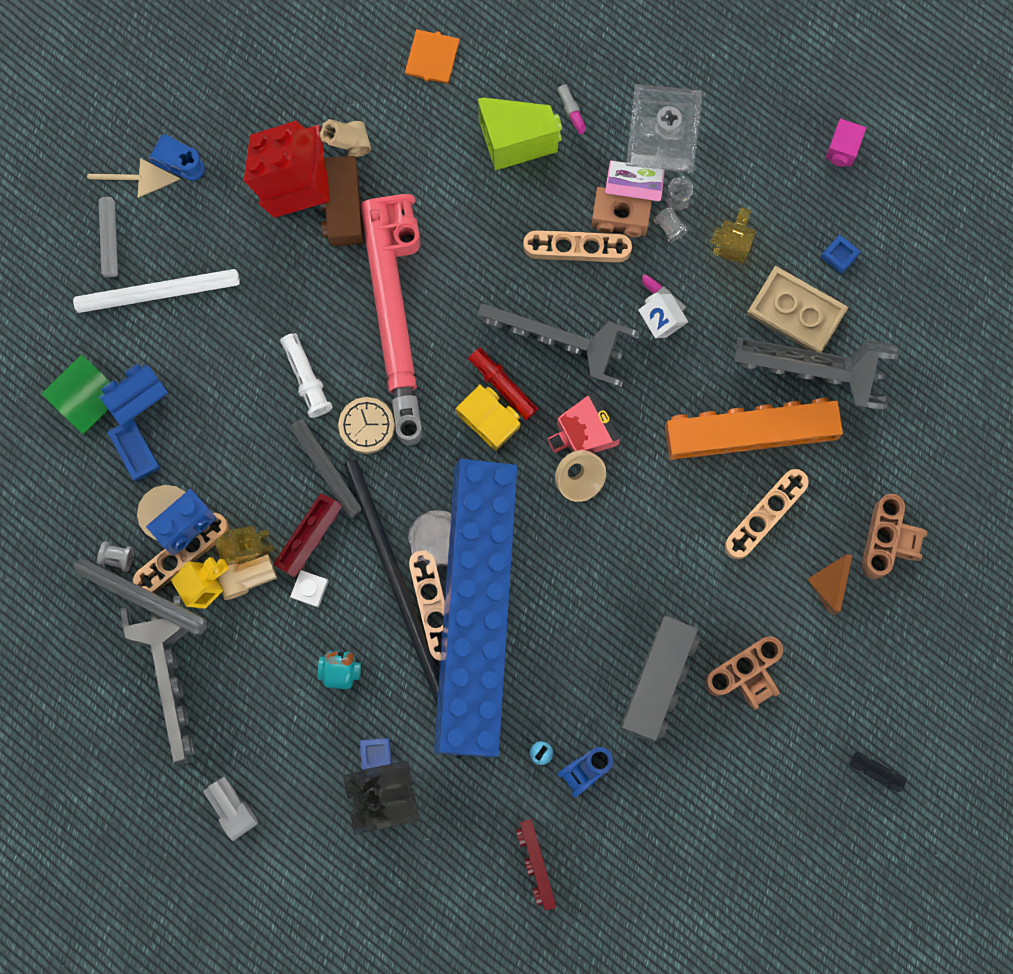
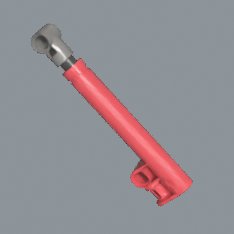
[360,194,423,446]

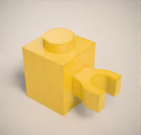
[171,557,229,609]

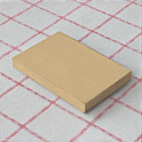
[746,266,848,352]

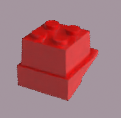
[244,121,329,218]

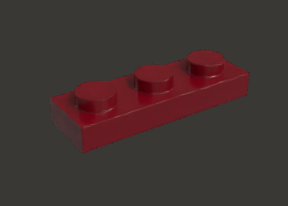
[273,493,342,578]
[516,819,556,911]

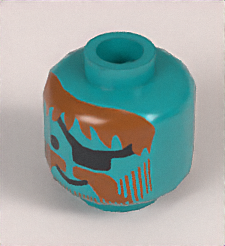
[318,650,361,689]

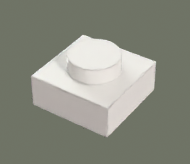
[290,570,329,608]

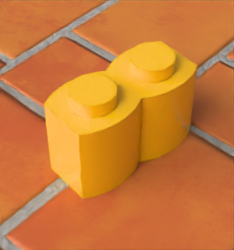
[456,385,520,451]

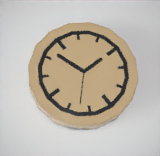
[338,397,395,454]

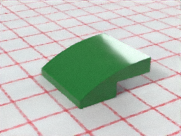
[41,354,110,434]

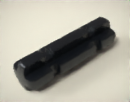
[849,752,907,792]

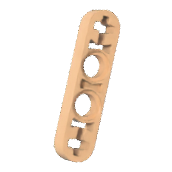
[523,230,632,262]
[725,469,809,559]
[133,513,229,594]
[409,551,445,661]

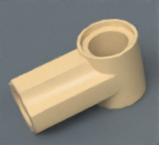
[320,119,371,157]
[217,554,277,600]

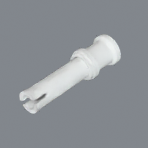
[280,333,332,418]

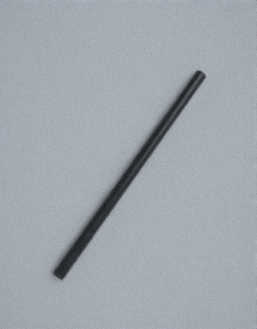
[344,459,464,759]

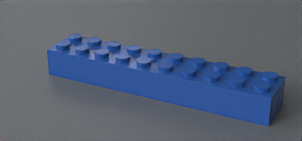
[434,459,517,758]

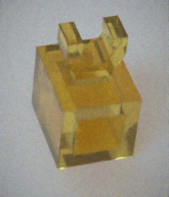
[710,207,756,265]
[215,526,274,565]

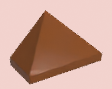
[808,554,852,615]

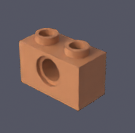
[591,187,652,237]

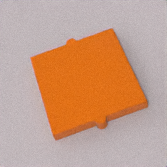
[405,29,460,84]

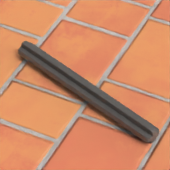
[73,558,208,635]

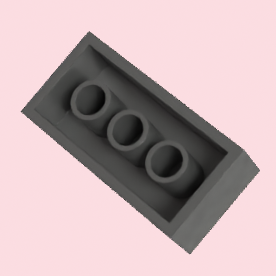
[619,616,700,743]

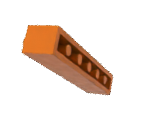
[665,398,843,460]

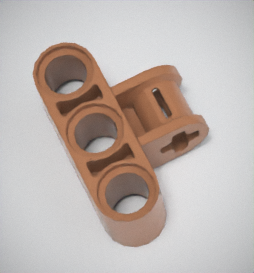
[862,494,927,579]
[705,637,783,710]

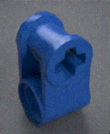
[148,134,205,181]
[557,747,613,798]

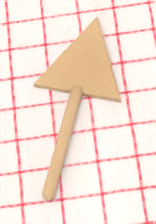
[87,158,180,198]

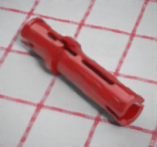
[468,347,539,421]

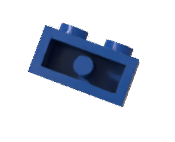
[146,488,218,557]

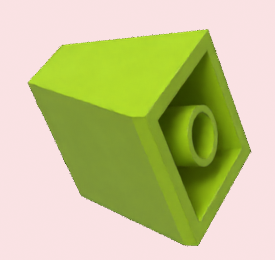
[478,98,562,171]

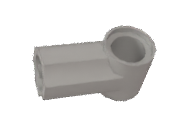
[203,777,258,841]

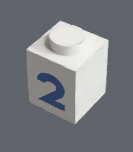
[639,292,688,338]

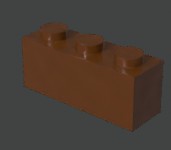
[320,156,364,247]

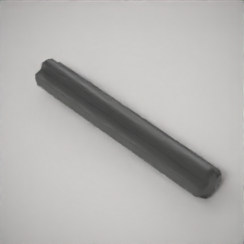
[291,419,362,518]

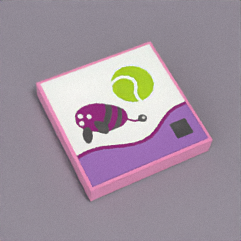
[605,160,665,201]

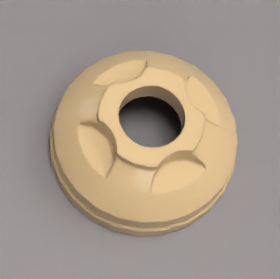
[555,450,606,502]

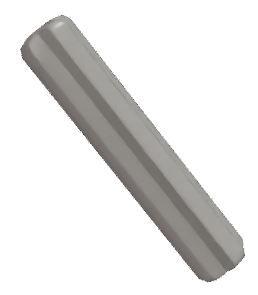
[98,197,118,278]

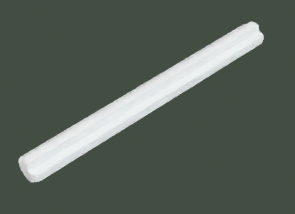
[73,269,240,313]

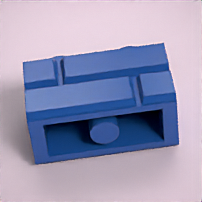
[99,363,168,426]

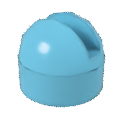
[530,741,553,765]

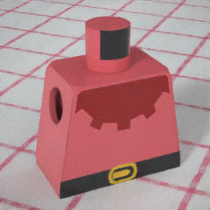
[547,392,620,453]

